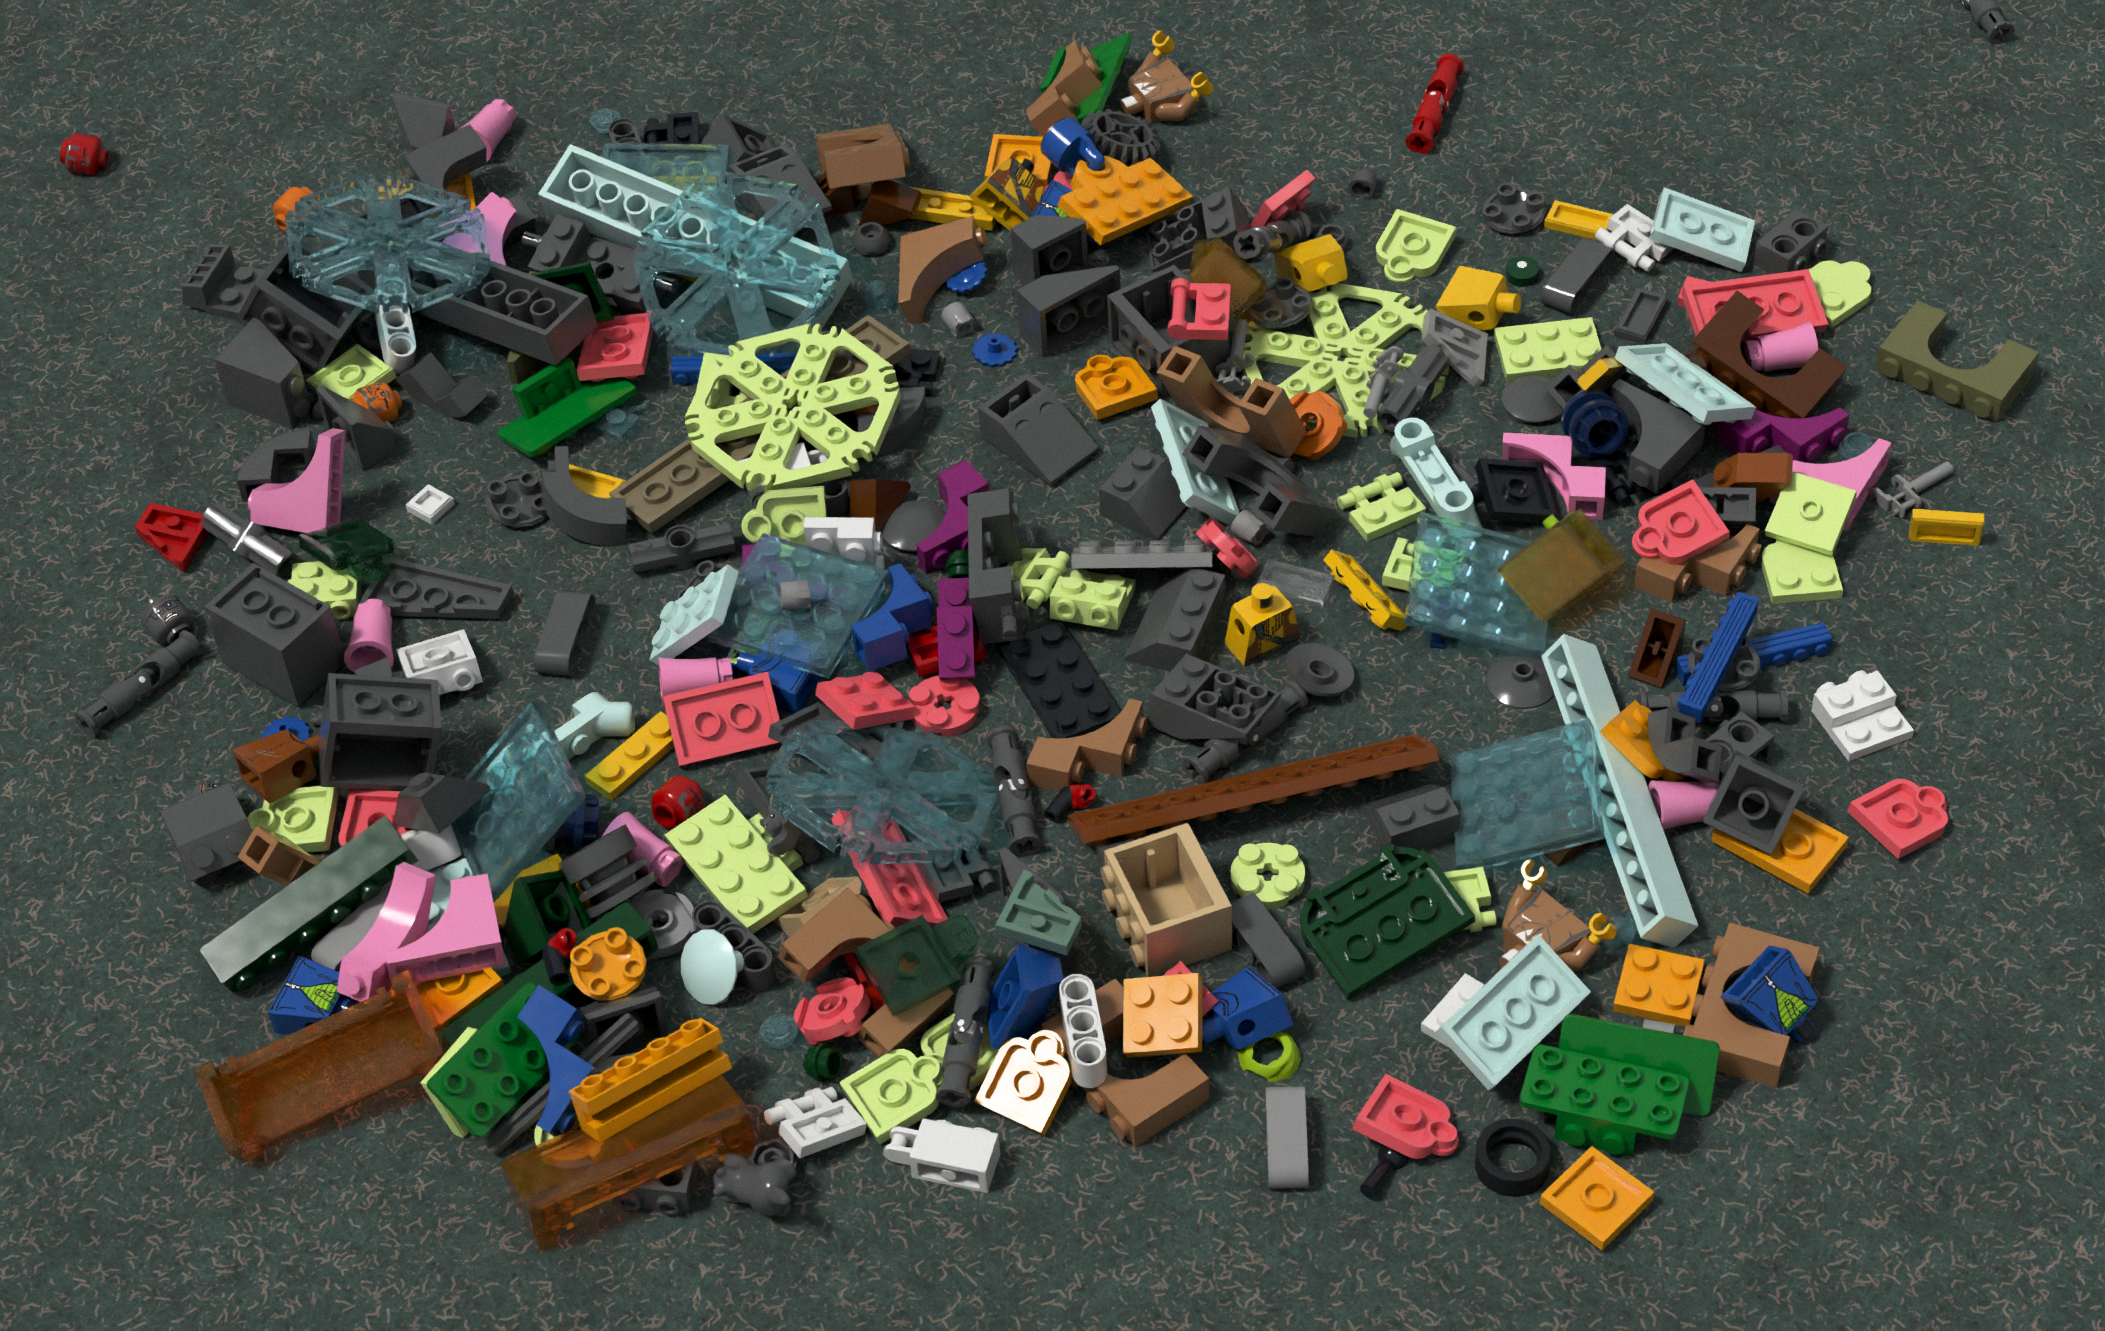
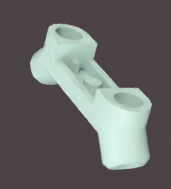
[1390,418,1483,546]
[489,692,635,811]

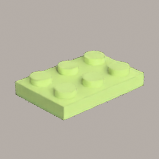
[1494,317,1601,382]

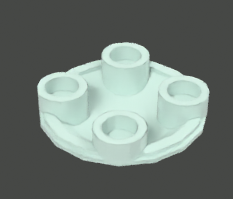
[681,929,744,1004]

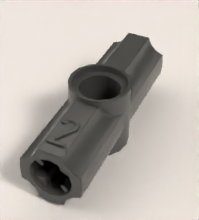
[1377,344,1449,432]
[201,502,297,579]
[628,523,736,573]

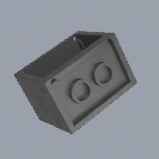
[236,235,375,373]
[1107,265,1230,399]
[204,563,345,707]
[319,673,442,791]

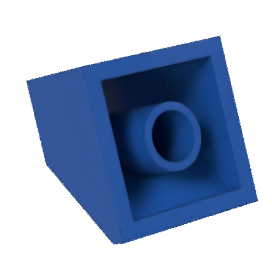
[987,943,1065,1049]

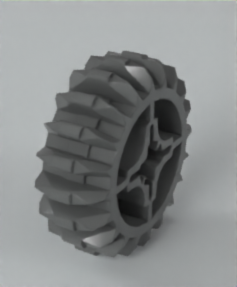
[1081,109,1161,167]

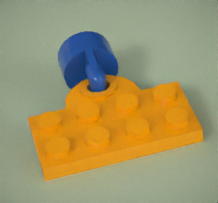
[1041,117,1193,245]

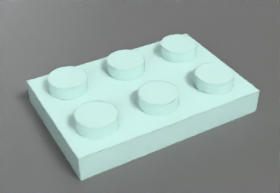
[1649,187,1755,272]
[649,564,739,666]

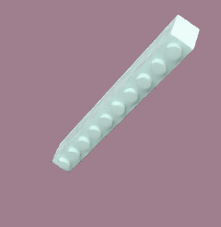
[1541,634,1698,947]

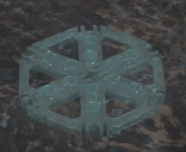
[632,172,841,357]
[285,174,490,314]
[764,720,998,864]

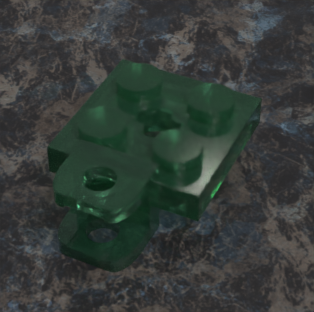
[299,519,394,583]
[855,915,979,1017]

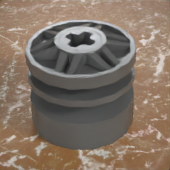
[558,824,658,919]

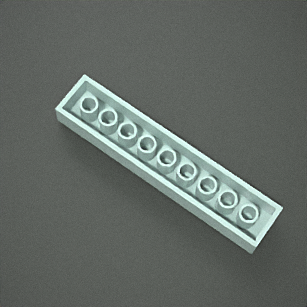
[538,144,853,330]

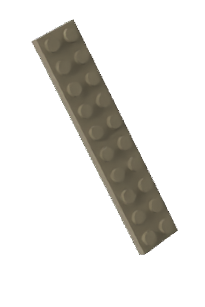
[609,315,912,534]

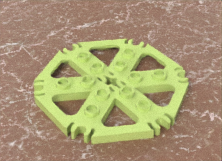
[1242,283,1450,438]
[685,323,901,492]

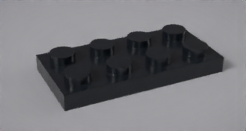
[997,620,1121,739]

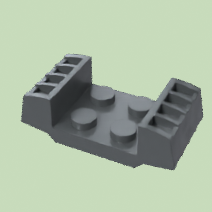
[182,244,265,320]

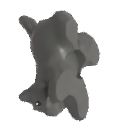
[760,803,836,863]
[713,1153,796,1218]

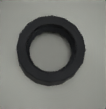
[1475,1118,1551,1197]

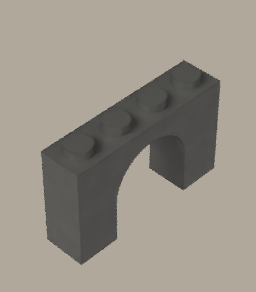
[402,124,536,249]
[1182,425,1337,537]

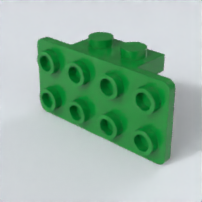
[1040,33,1133,124]
[498,356,637,457]
[427,983,580,1138]
[1559,1014,1720,1116]
[1520,1044,1689,1157]

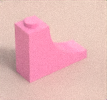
[442,192,517,266]
[248,428,345,536]
[1769,438,1891,531]
[337,862,436,1005]
[385,873,505,988]

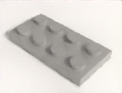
[1071,540,1213,569]

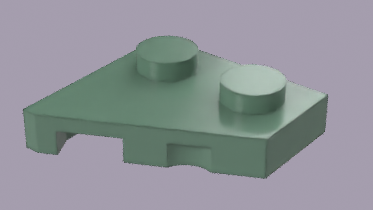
[995,870,1082,955]

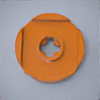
[1290,391,1348,460]

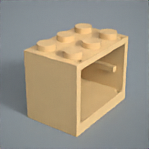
[1100,823,1232,977]

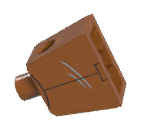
[232,730,319,804]

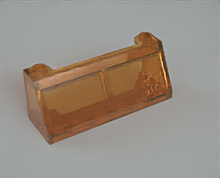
[193,970,448,1160]
[499,1074,756,1253]

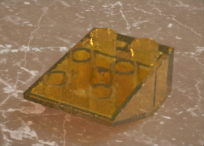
[1190,237,1266,318]
[1497,509,1626,623]

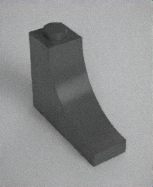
[1611,379,1705,494]

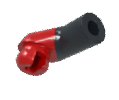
[1044,784,1096,824]
[543,928,577,985]

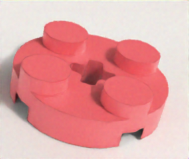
[1196,517,1260,579]
[909,675,980,736]
[794,977,870,1045]

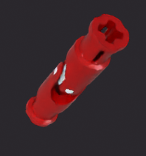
[1406,53,1464,154]

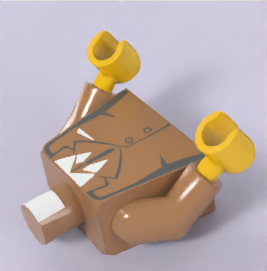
[1119,30,1213,124]
[1499,859,1617,972]

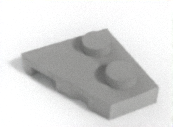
[1422,308,1488,387]

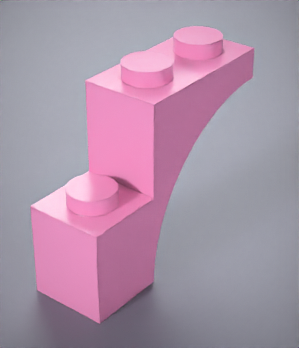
[1502,432,1606,520]

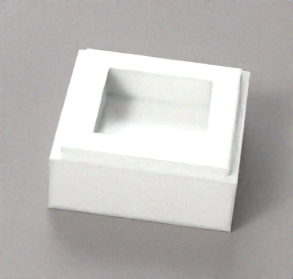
[406,484,455,525]

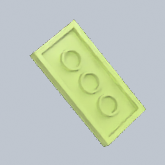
[664,795,808,934]

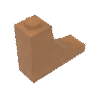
[898,216,988,324]

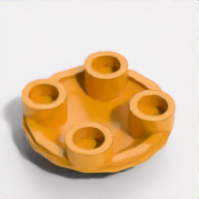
[570,927,647,1001]

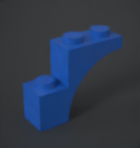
[851,563,934,672]
[517,985,601,1139]

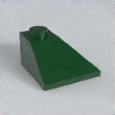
[531,262,615,323]
[504,870,592,964]

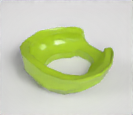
[1238,1031,1301,1082]

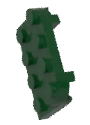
[1300,843,1475,1000]

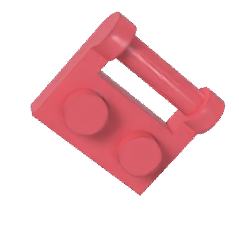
[1250,169,1316,228]
[1167,278,1231,340]

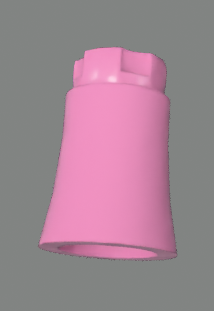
[457,99,516,162]
[1743,321,1819,373]
[344,599,394,673]
[658,657,733,707]
[1648,780,1720,830]
[602,812,684,887]

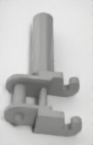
[1215,319,1254,393]
[1363,346,1404,418]
[1869,462,1953,518]

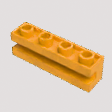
[568,1018,732,1143]

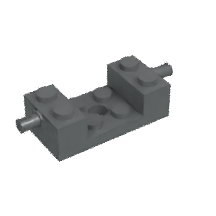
[522,214,678,315]
[967,488,1030,645]

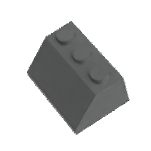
[1125,567,1226,672]

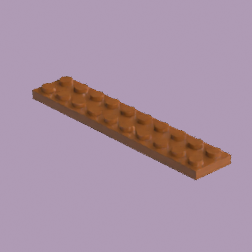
[1067,733,1439,847]

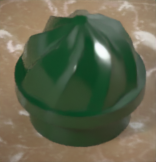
[945,549,969,578]
[803,1043,842,1082]

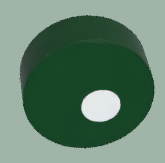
[1506,256,1539,287]

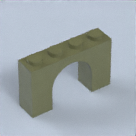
[1875,300,2039,422]

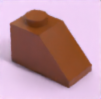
[1713,453,1793,505]

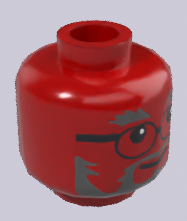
[60,133,109,176]
[651,775,705,829]

